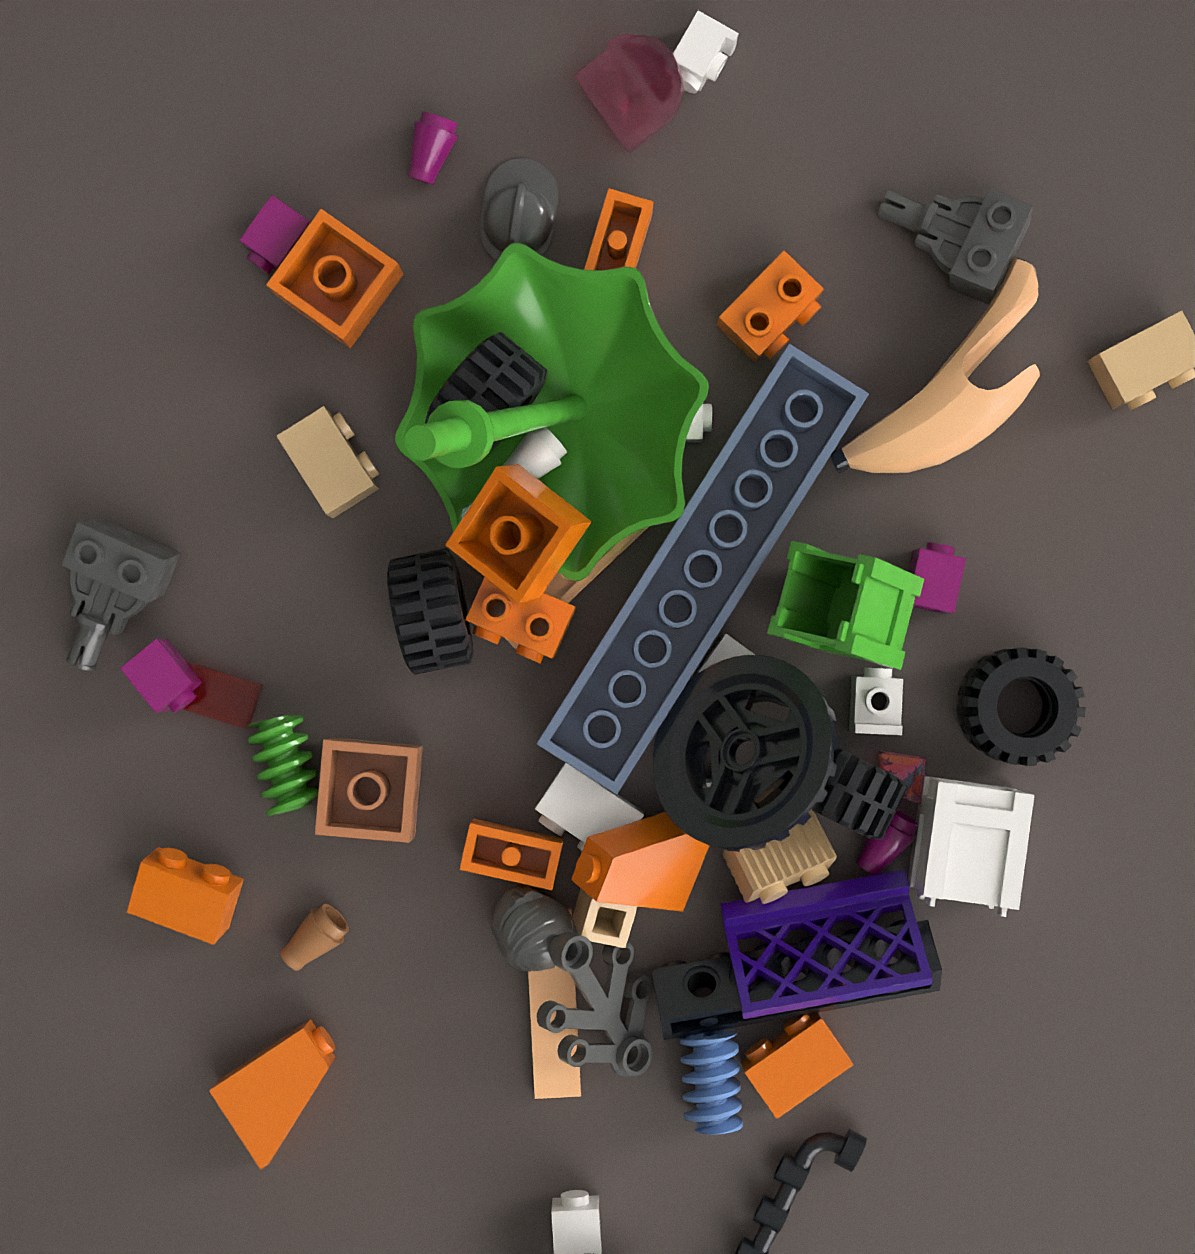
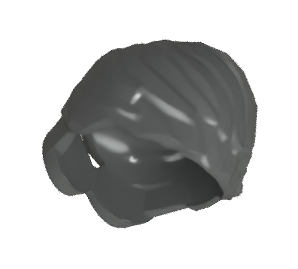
[491,884,573,972]

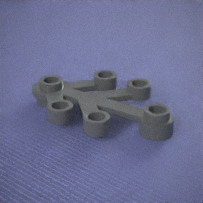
[537,931,654,1077]

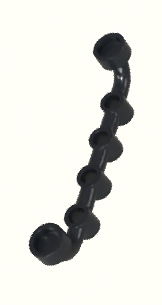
[735,1129,867,1254]

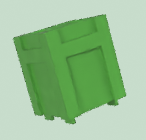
[767,541,924,670]

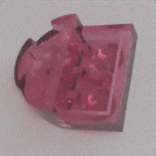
[574,33,683,153]

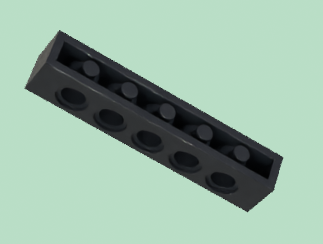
[651,920,942,1040]

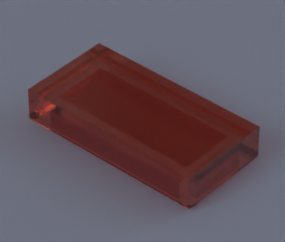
[183,661,263,729]

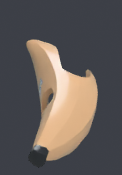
[831,256,1040,474]

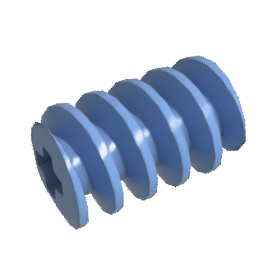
[679,1030,743,1135]

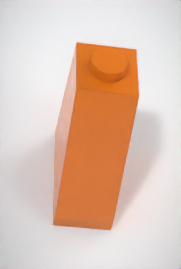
[571,812,709,912]
[209,1019,336,1170]

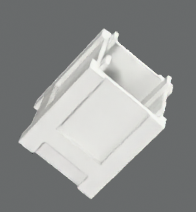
[908,775,1034,917]

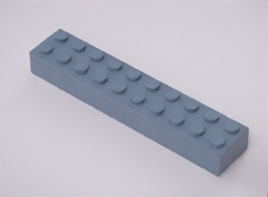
[537,343,869,795]

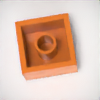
[266,209,404,349]
[446,464,592,604]

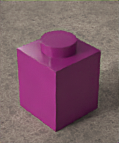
[239,195,311,275]
[908,542,966,614]
[120,638,203,713]

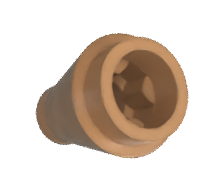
[280,904,349,971]

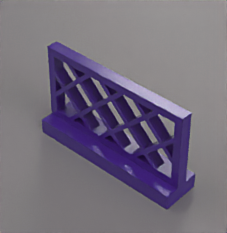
[720,870,933,1019]

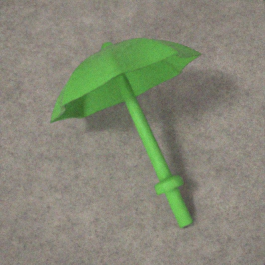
[395,243,709,581]

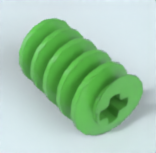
[245,714,319,816]

